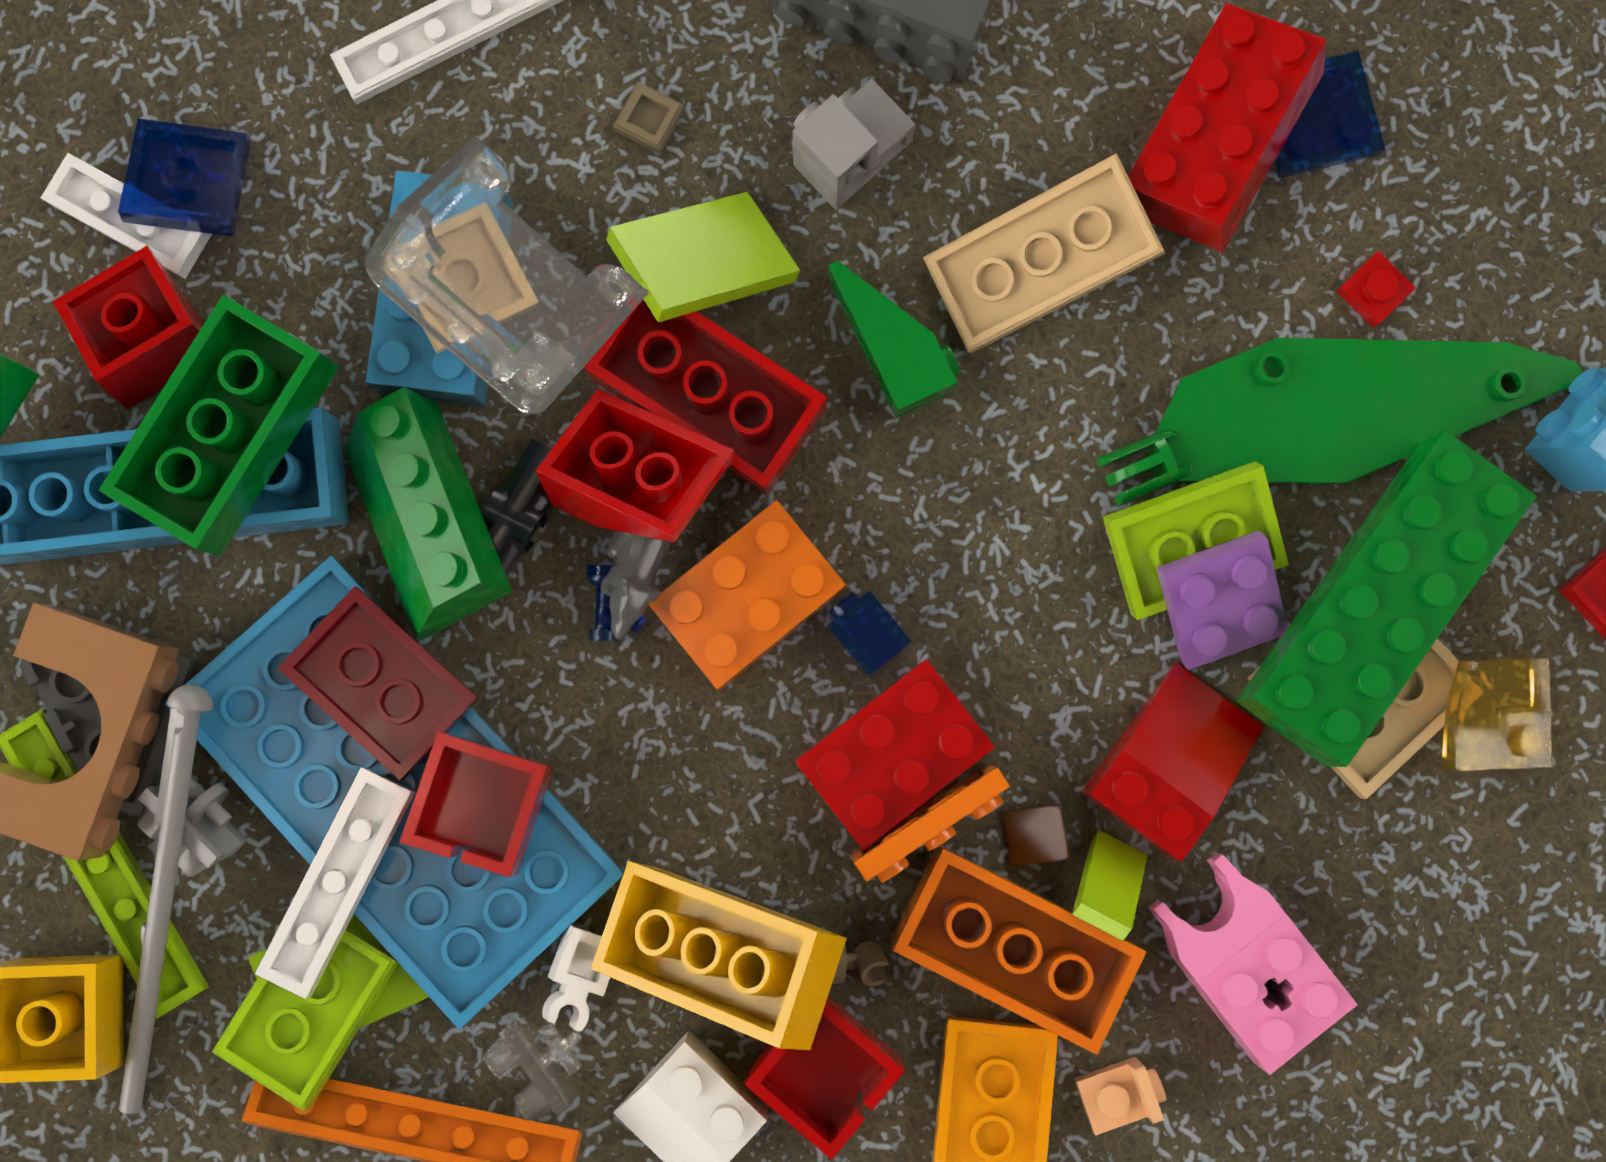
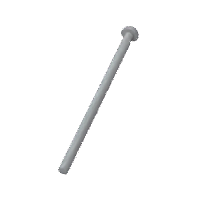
[119,684,213,1114]

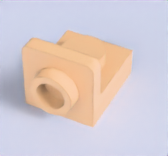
[1074,1057,1167,1136]

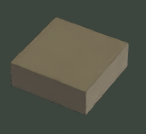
[613,81,685,155]

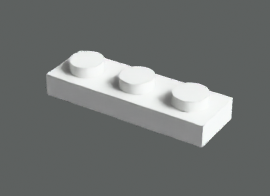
[41,153,212,279]

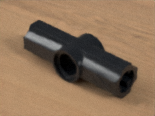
[481,439,552,577]

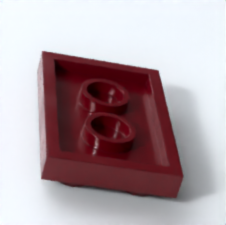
[278,586,480,781]

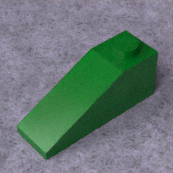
[828,261,960,419]

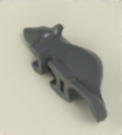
[601,531,672,640]

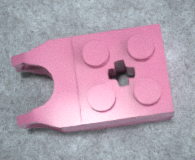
[1148,852,1358,1075]

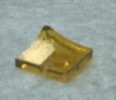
[1442,658,1552,771]

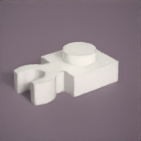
[542,925,610,1032]

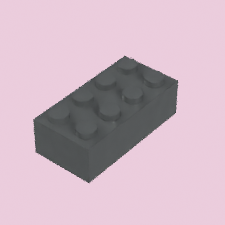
[769,0,992,82]

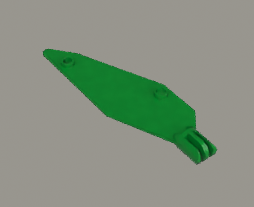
[1096,337,1582,507]

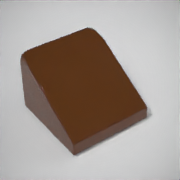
[1002,803,1070,866]

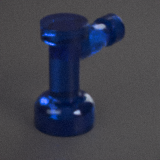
[586,564,645,641]

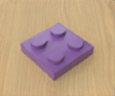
[1156,531,1288,670]

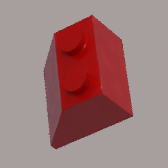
[52,246,204,410]

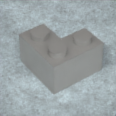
[792,78,916,210]

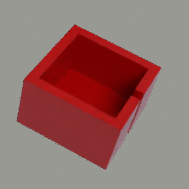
[399,732,554,878]
[744,995,905,1160]

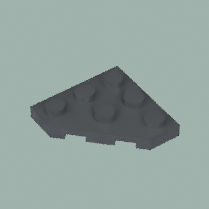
[20,654,199,817]

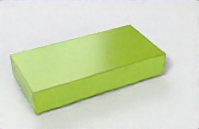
[1072,830,1148,941]

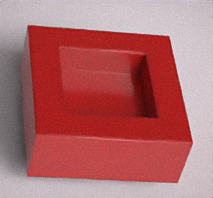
[1336,251,1416,328]

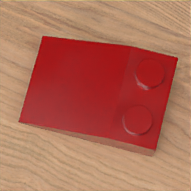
[535,389,736,543]
[1081,662,1264,862]

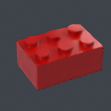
[795,659,995,851]

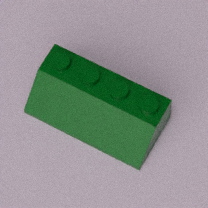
[344,387,512,641]

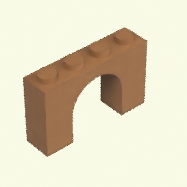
[0,603,180,861]

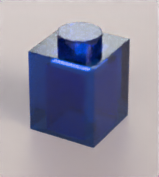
[827,591,912,678]

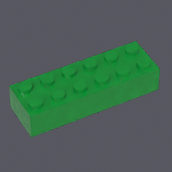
[1236,430,1537,767]

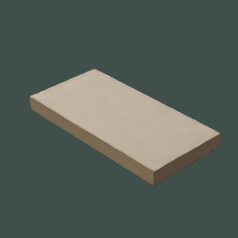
[923,153,1165,353]

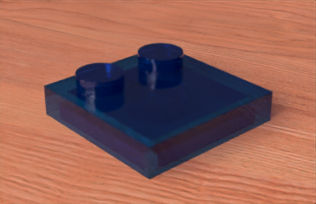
[1275,50,1386,178]
[118,118,250,237]

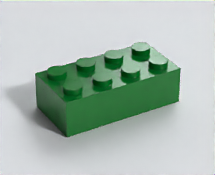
[98,295,339,556]

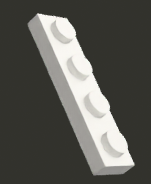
[255,767,415,999]

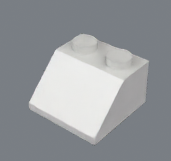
[613,1030,768,1162]

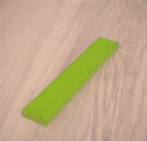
[0,709,209,1019]

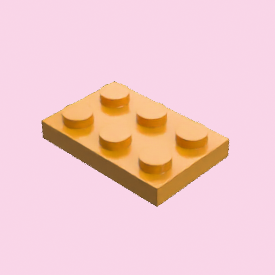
[932,1015,1058,1162]

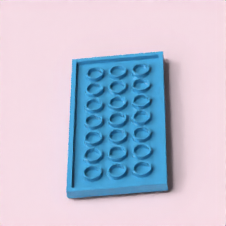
[164,555,624,1030]

